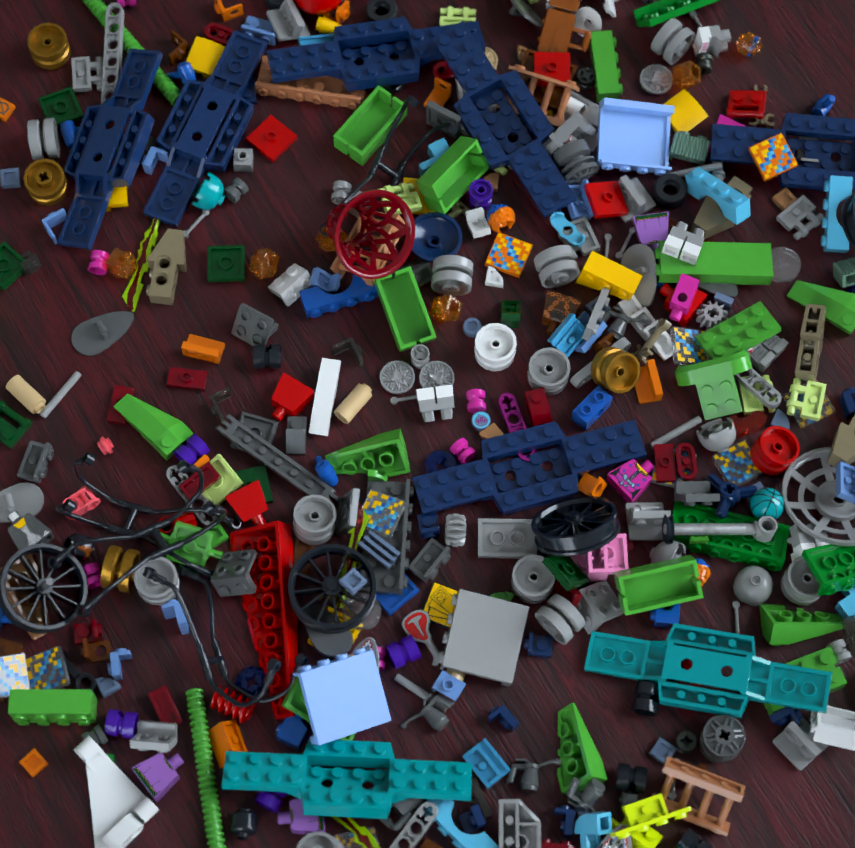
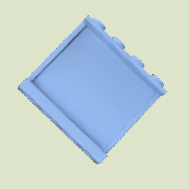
[596,97,674,176]
[293,647,391,745]

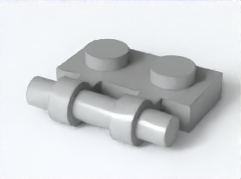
[71,56,103,93]
[776,195,824,240]
[558,216,600,260]

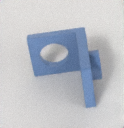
[42,208,67,245]
[432,670,466,701]

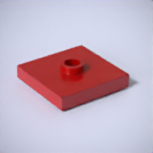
[534,52,570,87]
[246,115,298,162]
[584,181,629,218]

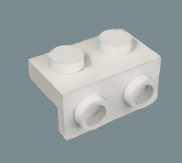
[268,263,311,307]

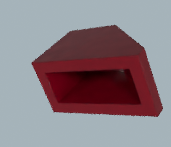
[524,387,552,427]

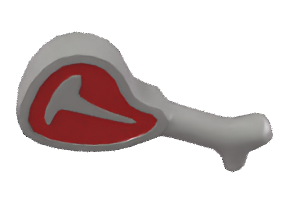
[402,610,440,666]

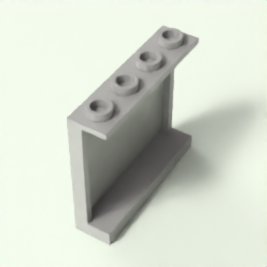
[438,589,529,687]

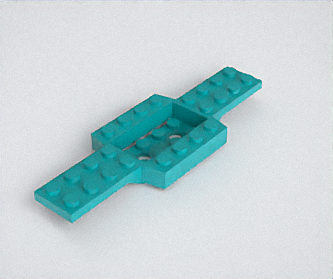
[584,623,832,719]
[222,739,472,819]

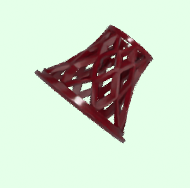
[326,189,415,279]

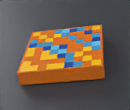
[748,133,798,182]
[485,232,533,278]

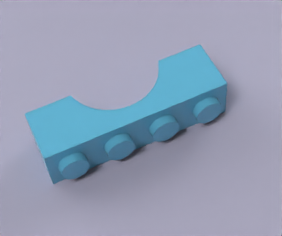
[685,167,751,225]
[821,175,853,253]
[424,799,499,848]

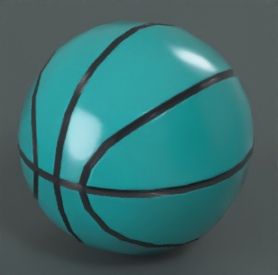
[750,487,784,520]

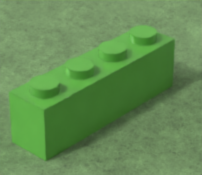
[589,30,623,103]

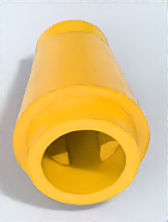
[315,16,342,35]

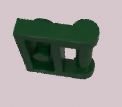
[0,400,32,449]

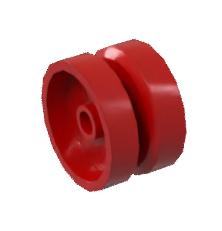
[750,426,800,475]

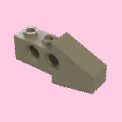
[690,176,752,239]
[146,229,187,305]
[795,304,826,383]
[827,415,855,467]

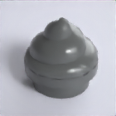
[619,791,639,806]

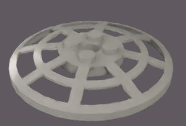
[781,447,855,546]

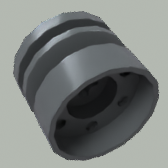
[552,139,600,185]
[698,715,746,764]

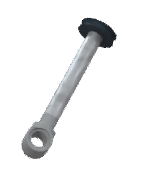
[662,515,778,543]

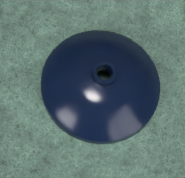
[411,212,463,263]

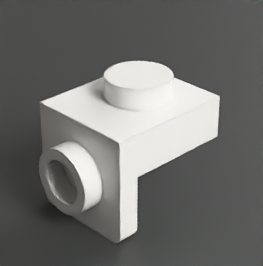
[465,207,491,239]

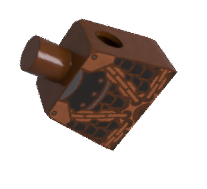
[542,290,582,336]

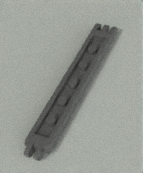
[216,414,339,506]

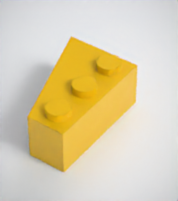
[576,251,642,301]

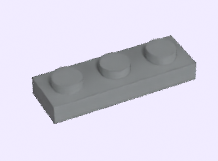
[582,287,610,341]

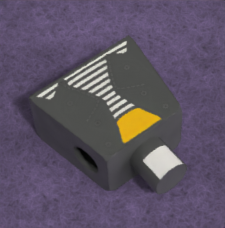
[7,511,55,556]

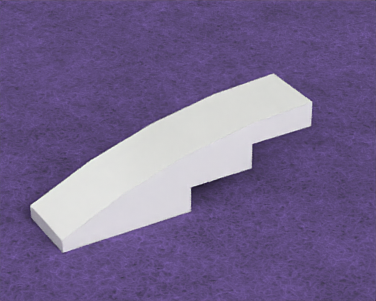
[617,295,679,361]
[309,358,341,436]

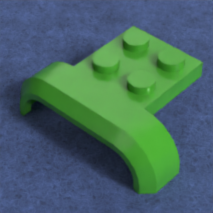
[674,349,752,420]

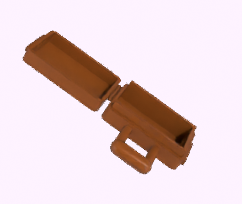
[537,0,592,52]

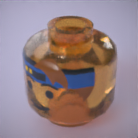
[735,31,763,58]

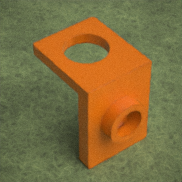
[214,0,244,22]
[323,0,350,25]
[424,77,451,107]
[578,473,607,497]

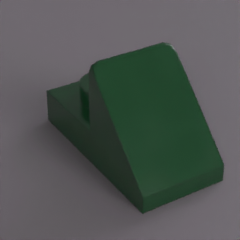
[500,300,521,328]

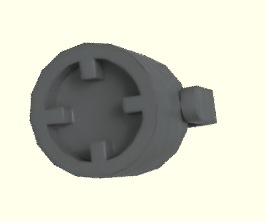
[380,798,424,831]

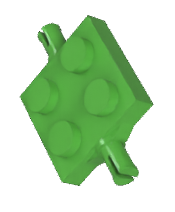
[160,521,223,568]

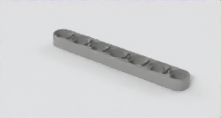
[101,2,124,122]

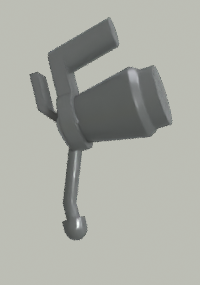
[602,306,651,341]
[401,693,454,732]
[506,758,561,794]
[566,777,605,813]

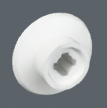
[574,7,602,37]

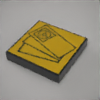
[423,581,458,629]

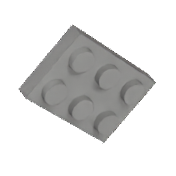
[478,518,537,559]

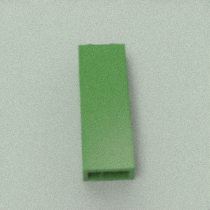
[654,241,774,285]

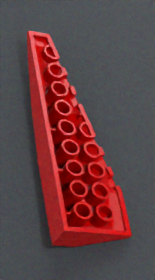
[229,521,298,720]

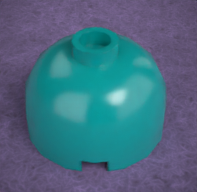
[191,172,225,210]

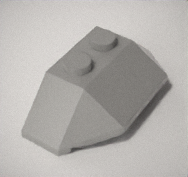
[499,799,541,848]

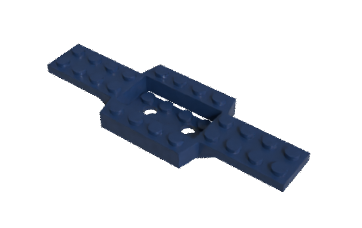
[267,17,486,92]
[432,21,576,219]
[143,30,267,228]
[57,48,163,250]
[710,113,855,193]
[412,420,647,516]

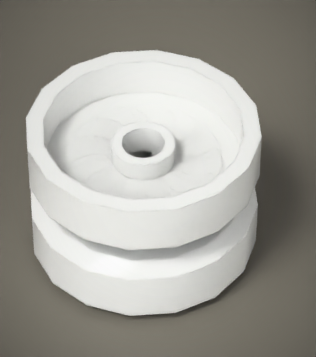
[474,323,517,371]

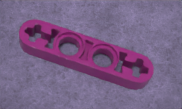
[498,393,535,461]

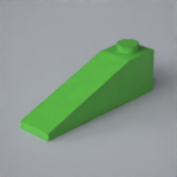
[787,280,855,336]
[113,393,193,461]
[325,429,410,477]
[759,604,848,646]
[557,703,607,794]

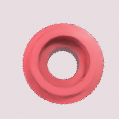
[97,436,114,455]

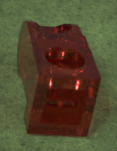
[729,411,767,439]

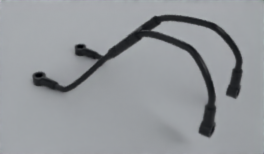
[319,95,459,261]
[55,452,242,583]
[47,459,227,617]
[142,564,309,708]

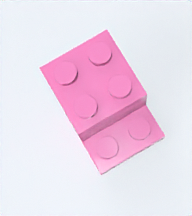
[570,534,629,582]

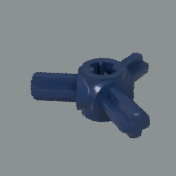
[706,473,757,519]

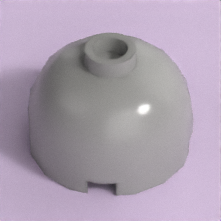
[696,418,736,453]
[649,541,686,564]
[733,565,773,606]

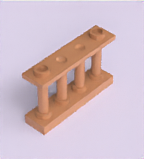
[496,64,580,128]
[330,213,405,286]
[652,756,745,836]

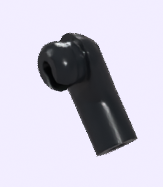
[383,83,407,93]

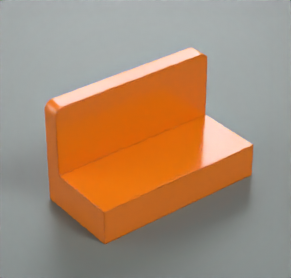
[181,334,225,364]
[634,359,663,404]
[207,720,248,768]

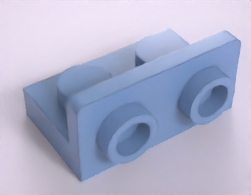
[241,15,278,45]

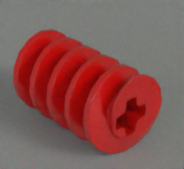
[211,685,257,724]

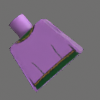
[632,212,669,251]
[132,753,184,802]
[278,798,325,835]

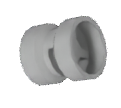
[331,180,351,205]
[411,344,430,369]
[826,639,852,665]

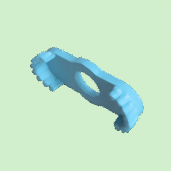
[550,211,585,248]

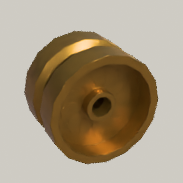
[27,23,71,70]
[24,159,68,206]
[591,347,640,393]
[101,545,140,593]

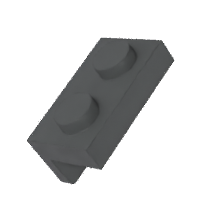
[17,440,54,484]
[674,481,720,506]
[408,538,451,583]

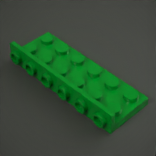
[633,0,719,27]
[672,501,790,571]
[801,544,855,596]

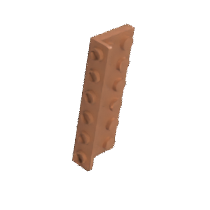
[255,56,366,109]

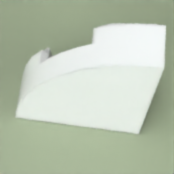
[485,266,503,288]

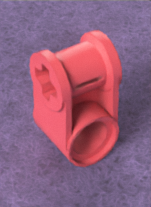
[62,486,101,520]

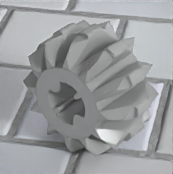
[696,300,728,331]
[445,513,466,547]

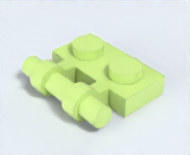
[440,6,476,26]
[380,182,423,214]
[737,375,776,415]
[786,378,827,421]

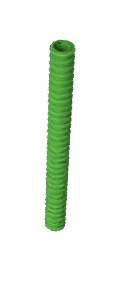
[82,0,181,106]
[185,688,226,848]

